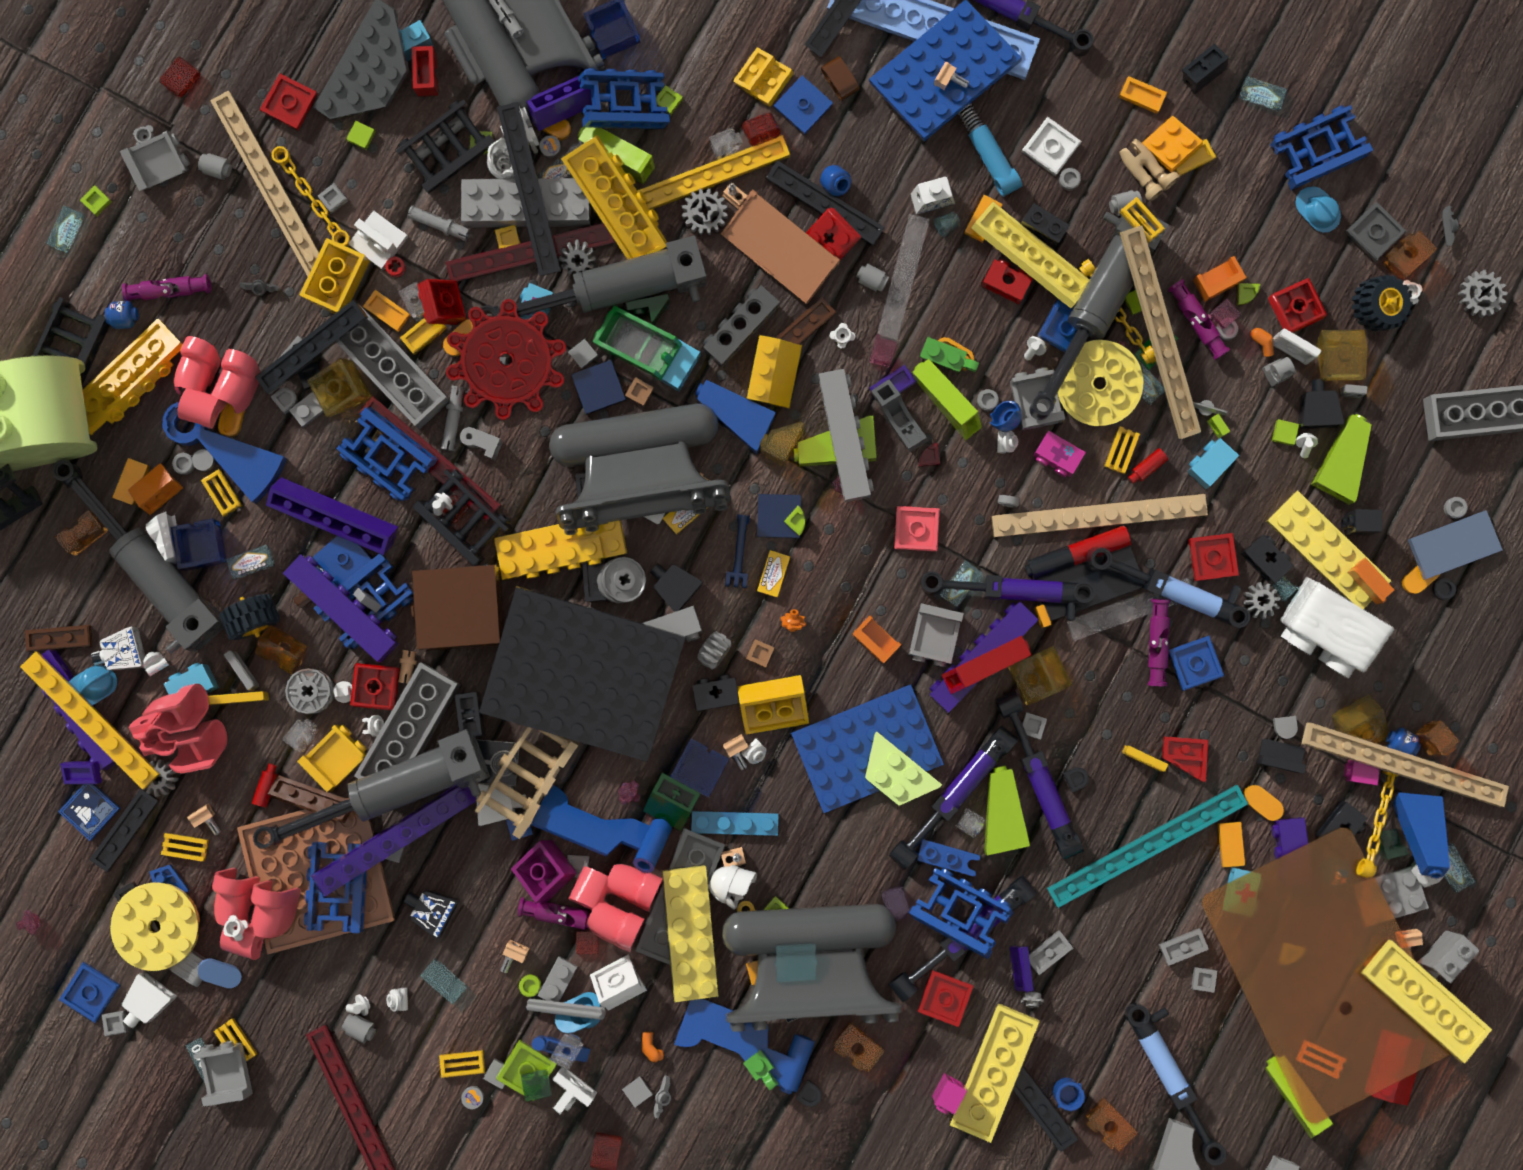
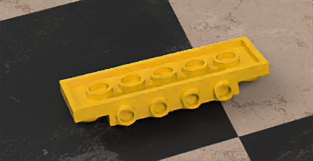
[561,135,668,260]
[83,318,183,435]
[494,520,627,580]

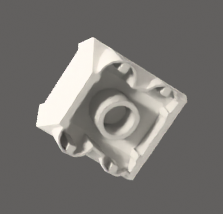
[146,512,183,564]

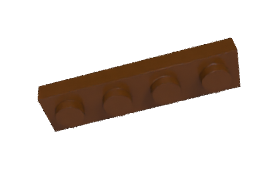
[268,775,351,823]

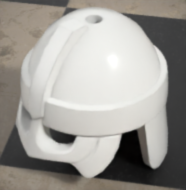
[487,138,515,179]
[708,865,757,909]

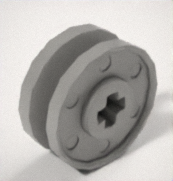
[597,557,646,604]
[285,668,334,714]

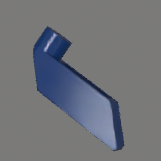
[532,1035,591,1062]

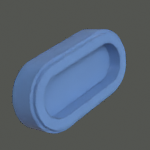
[198,958,241,988]

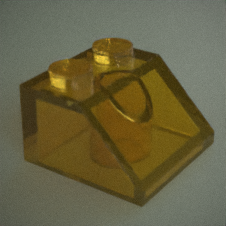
[1316,330,1368,381]
[307,358,372,417]
[760,422,805,467]
[1008,646,1072,706]
[1331,694,1389,744]

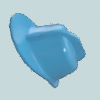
[1295,186,1341,232]
[69,665,117,705]
[555,992,601,1034]

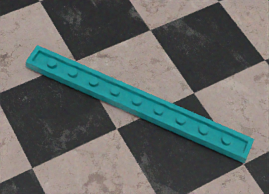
[1047,785,1248,908]

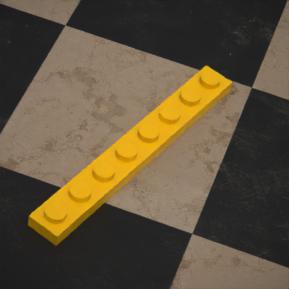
[638,135,790,210]
[20,651,160,790]

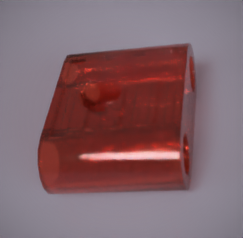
[159,56,201,98]
[742,113,781,146]
[590,1132,622,1170]

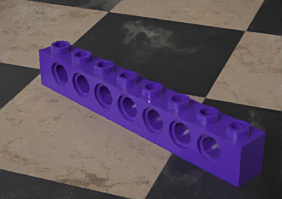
[311,785,476,896]

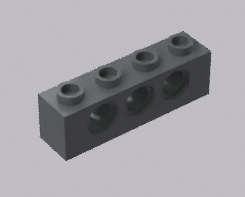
[703,285,780,368]

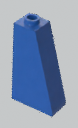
[695,380,776,454]
[1393,792,1450,879]

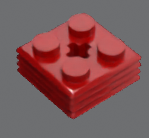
[806,208,861,260]
[1268,278,1327,333]
[417,279,467,325]
[350,663,400,710]

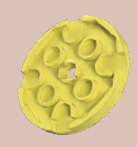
[1058,340,1144,426]
[111,882,200,971]

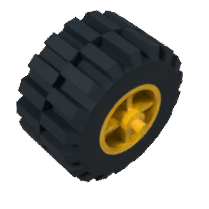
[1352,275,1413,331]
[219,594,280,640]

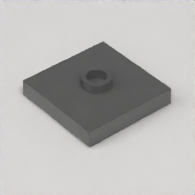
[1345,201,1407,262]

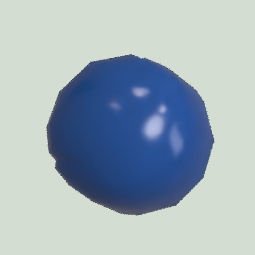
[990,401,1022,432]

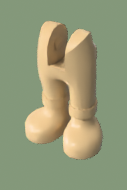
[1119,139,1180,202]

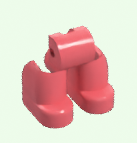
[174,336,261,429]
[129,684,228,773]
[568,864,663,952]
[212,868,301,960]

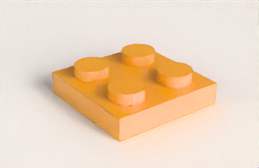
[1142,115,1203,173]

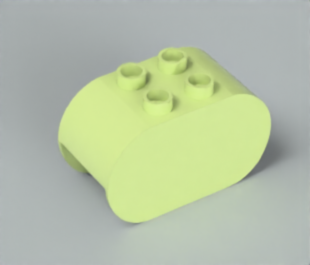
[0,356,97,471]

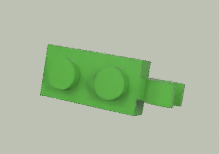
[920,337,979,373]

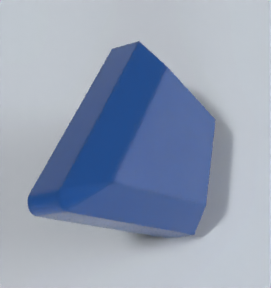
[149,864,189,892]

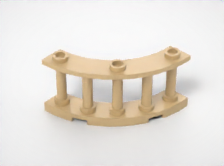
[475,727,580,839]

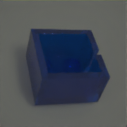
[583,0,641,59]
[170,518,227,571]
[670,738,730,797]

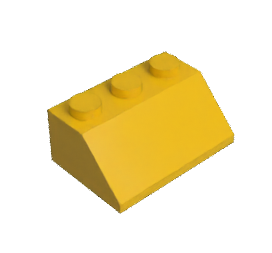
[299,238,370,314]
[747,335,802,408]
[737,675,809,735]

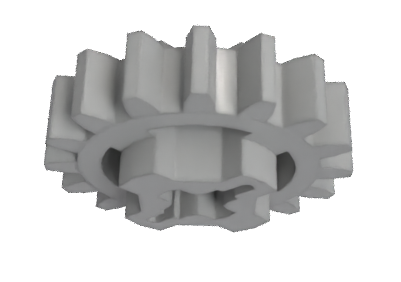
[682,189,728,236]
[1458,270,1508,318]

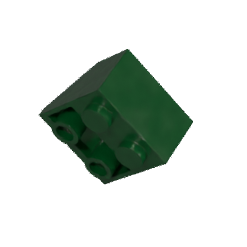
[643,773,701,831]

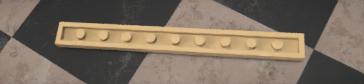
[210,90,319,276]
[1120,226,1201,439]
[991,494,1208,538]
[1302,723,1509,807]

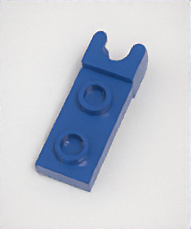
[917,839,981,877]

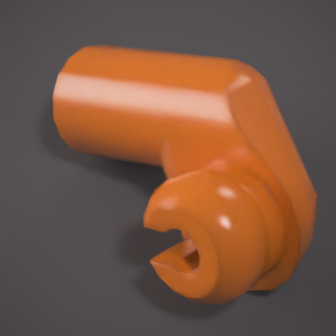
[1250,328,1274,357]
[642,1031,664,1063]

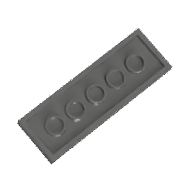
[634,828,725,965]

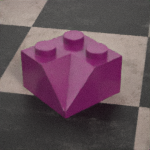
[511,840,577,903]

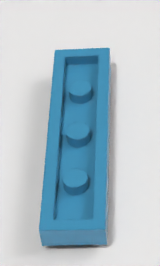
[691,811,778,836]

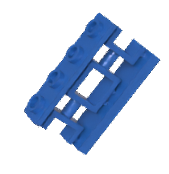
[578,68,670,129]
[1270,105,1373,190]
[336,407,438,501]
[313,553,414,649]
[304,842,367,933]
[909,868,1013,959]

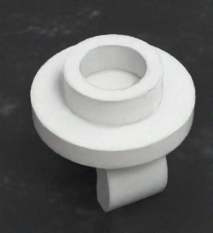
[333,681,352,703]
[363,715,384,737]

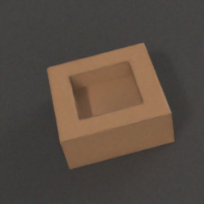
[625,377,654,407]
[746,639,774,668]

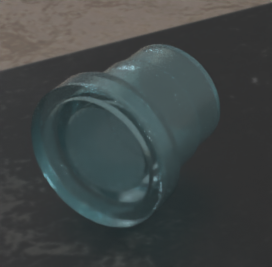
[934,211,960,237]
[1272,576,1299,602]

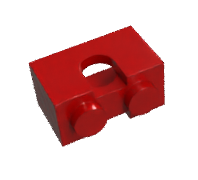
[412,46,438,96]
[981,259,1032,305]

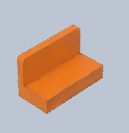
[128,463,183,515]
[1347,557,1394,605]

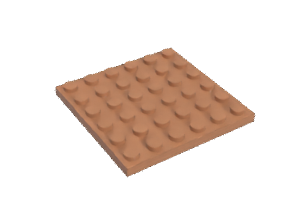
[237,798,396,954]

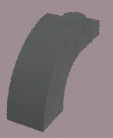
[871,379,928,452]

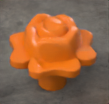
[781,609,806,632]

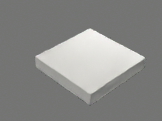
[1022,117,1081,177]
[1273,328,1322,365]

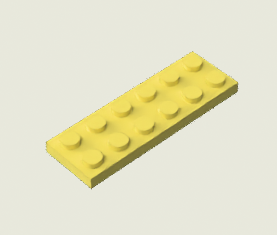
[971,202,1090,308]
[1266,491,1391,609]
[662,865,718,1002]
[1361,940,1492,1064]
[950,1003,1039,1143]

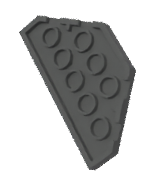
[314,0,409,119]

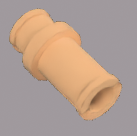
[398,650,417,684]

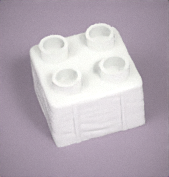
[1280,577,1395,678]

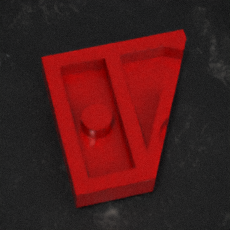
[1162,737,1208,782]

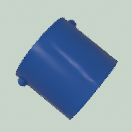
[1053,1078,1085,1111]

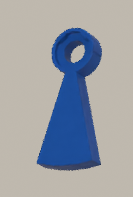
[162,402,287,504]

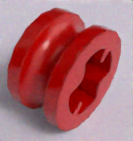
[385,257,406,278]

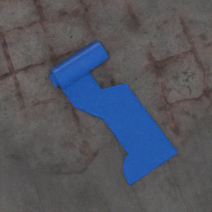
[531,785,672,873]
[674,999,815,1094]

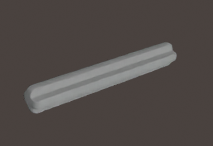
[526,999,606,1020]

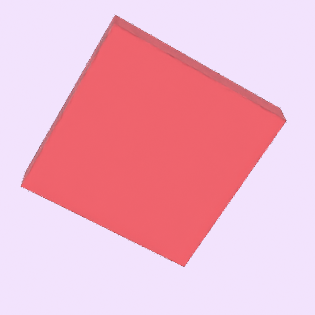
[894,506,940,552]

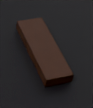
[775,297,836,345]
[25,625,92,652]

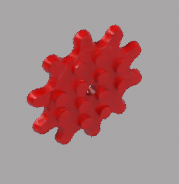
[446,299,566,420]

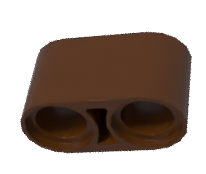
[821,56,860,101]

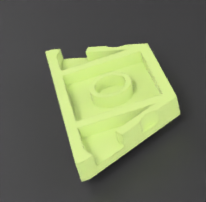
[865,732,942,806]

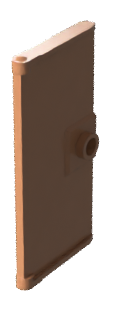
[721,190,840,304]

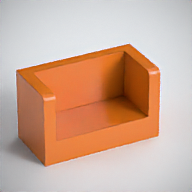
[1193,256,1247,302]
[852,615,902,664]

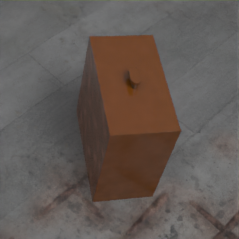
[411,565,504,651]

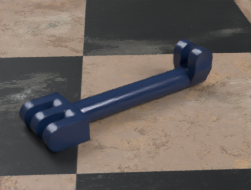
[725,514,750,589]

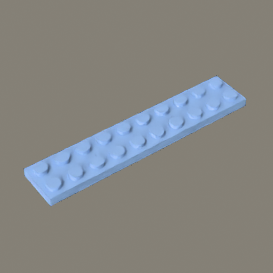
[827,0,1040,80]

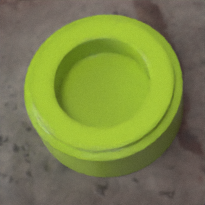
[519,974,542,997]

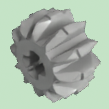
[559,240,596,275]
[1242,582,1281,619]
[697,631,731,669]
[146,760,179,797]

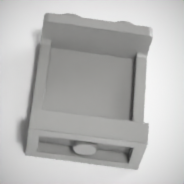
[120,131,190,191]
[1010,367,1065,431]
[909,603,964,667]
[1417,930,1479,982]
[193,1041,253,1107]

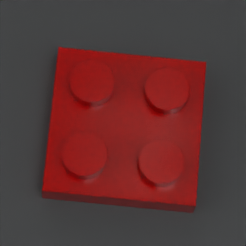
[260,73,318,131]
[1188,533,1239,582]
[917,970,973,1027]

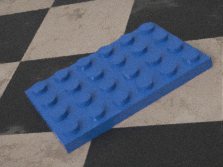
[869,0,1022,141]
[791,684,944,813]

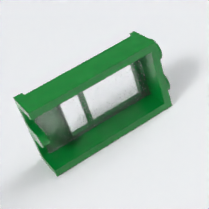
[593,306,682,380]

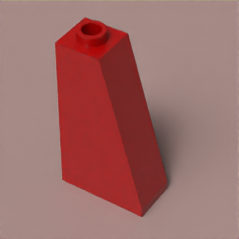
[942,636,1031,694]

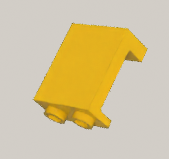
[297,725,367,792]

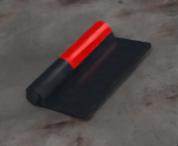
[1024,526,1144,621]

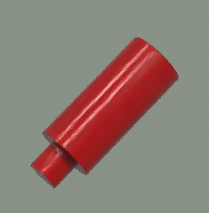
[1128,448,1169,484]
[252,763,278,808]

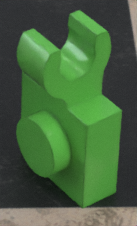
[743,1049,779,1090]

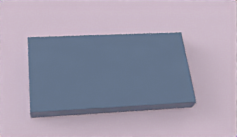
[1408,510,1503,580]

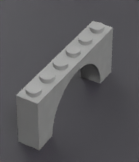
[1153,1118,1300,1170]

